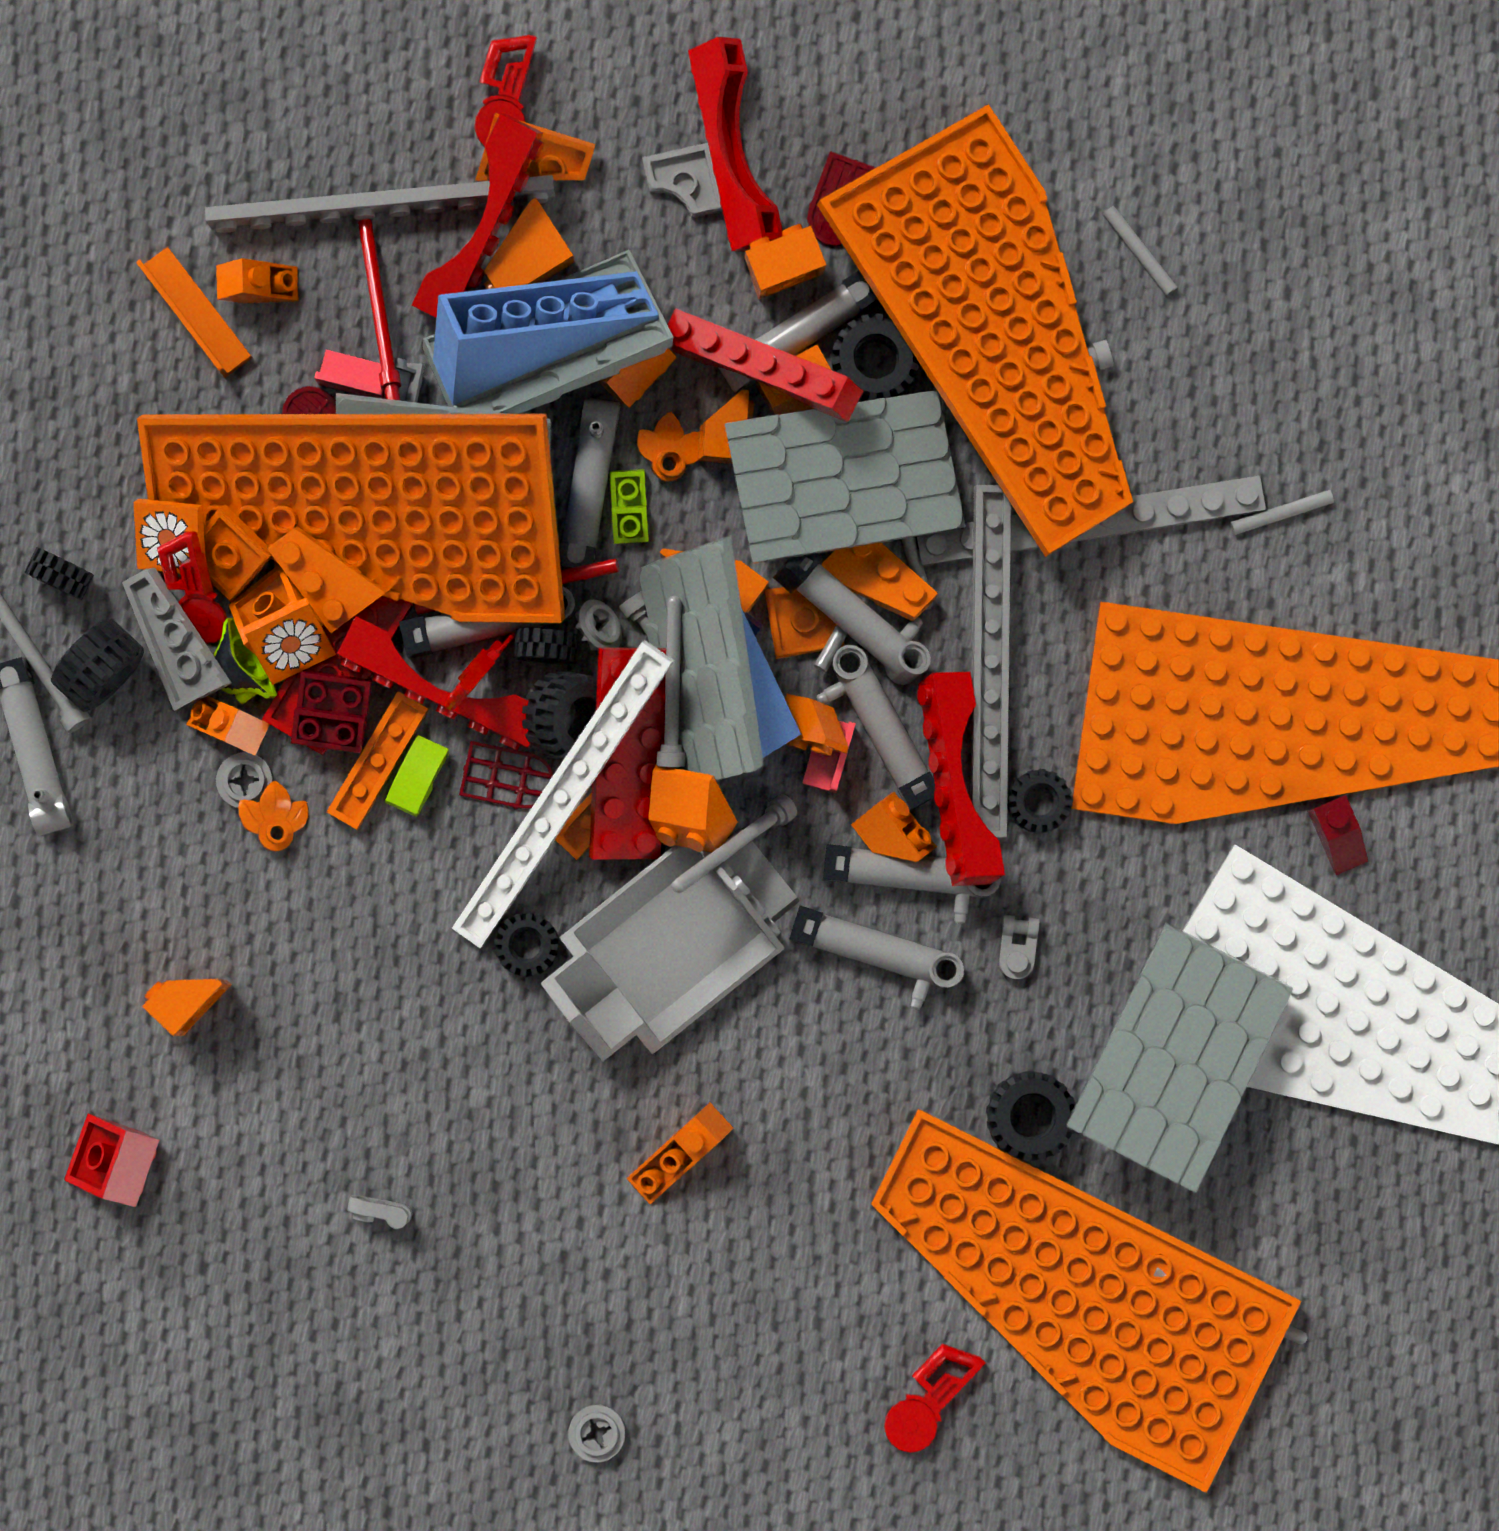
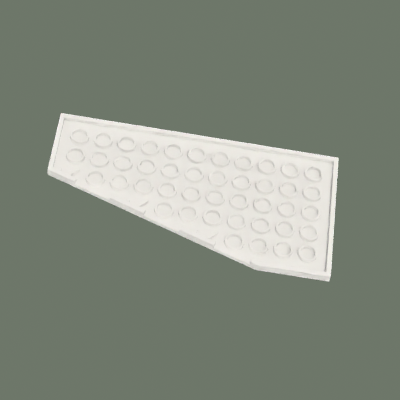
[1182,845,1499,1145]

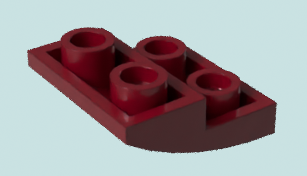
[291,670,372,753]

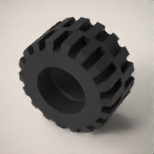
[831,314,919,402]
[51,619,144,712]
[522,671,597,760]
[986,1071,1075,1161]

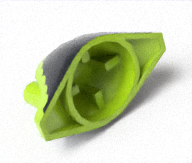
[213,618,277,704]

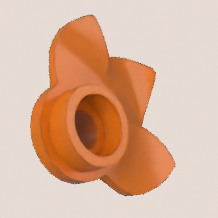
[637,412,699,482]
[238,781,308,852]

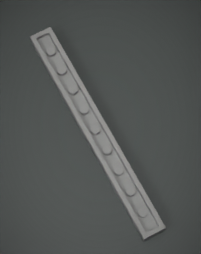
[205,175,555,233]
[916,476,1266,566]
[970,485,1011,837]

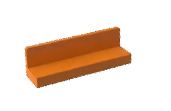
[136,247,253,378]

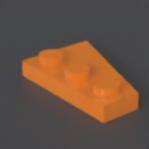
[475,113,595,181]

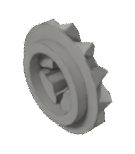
[575,600,622,651]
[216,752,273,808]
[568,1404,625,1462]

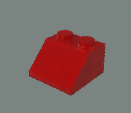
[64,1113,160,1207]

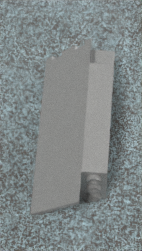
[540,828,800,1061]

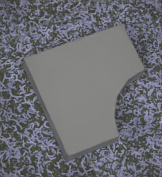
[642,143,723,219]

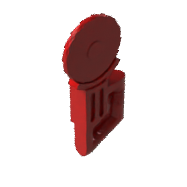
[474,35,537,146]
[157,531,227,643]
[445,632,515,710]
[884,1343,986,1453]

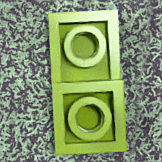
[610,469,649,544]
[385,735,449,817]

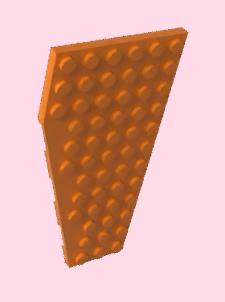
[817,104,1133,557]
[137,414,565,623]
[1071,602,1499,825]
[871,1108,1301,1493]

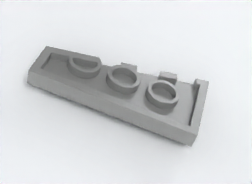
[122,568,232,711]

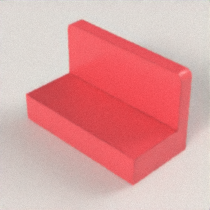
[314,349,385,399]
[802,721,856,793]

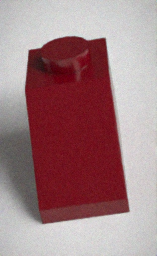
[1307,795,1369,875]

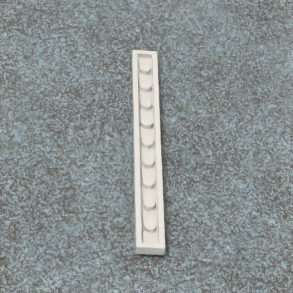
[452,640,674,948]

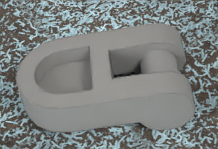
[999,915,1039,980]
[347,1195,412,1229]

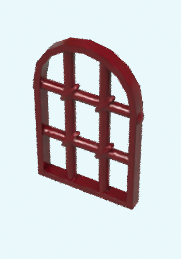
[459,741,554,809]

